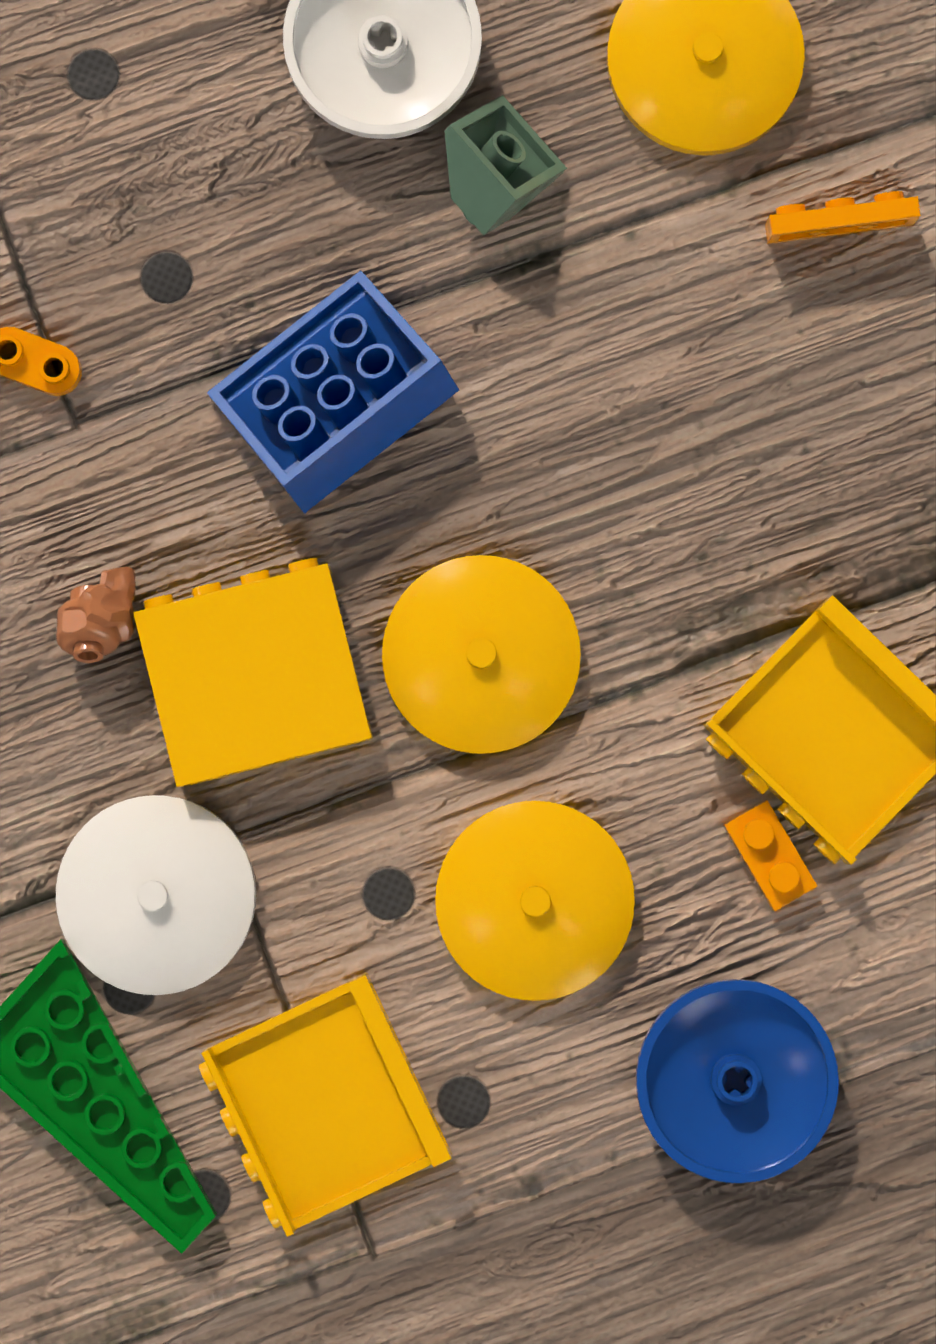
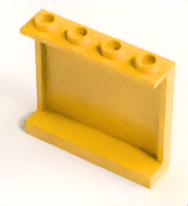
[133,558,373,788]
[704,595,936,865]
[199,973,452,1237]

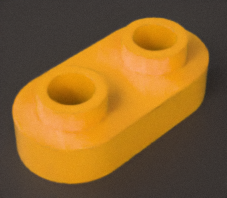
[0,327,82,396]

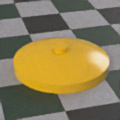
[607,0,805,155]
[382,555,581,754]
[435,801,635,1001]

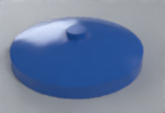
[636,979,839,1183]

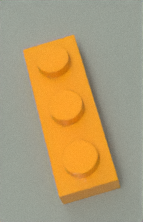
[765,191,921,244]

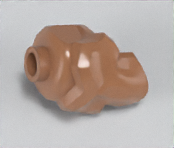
[56,567,136,663]

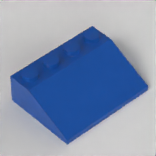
[207,270,459,514]

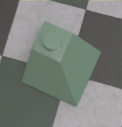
[444,95,567,236]

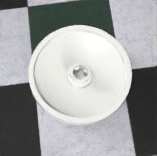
[283,0,482,139]
[56,795,256,995]

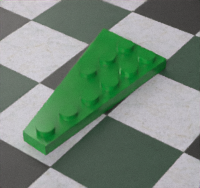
[0,939,217,1254]

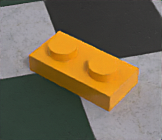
[723,800,818,911]

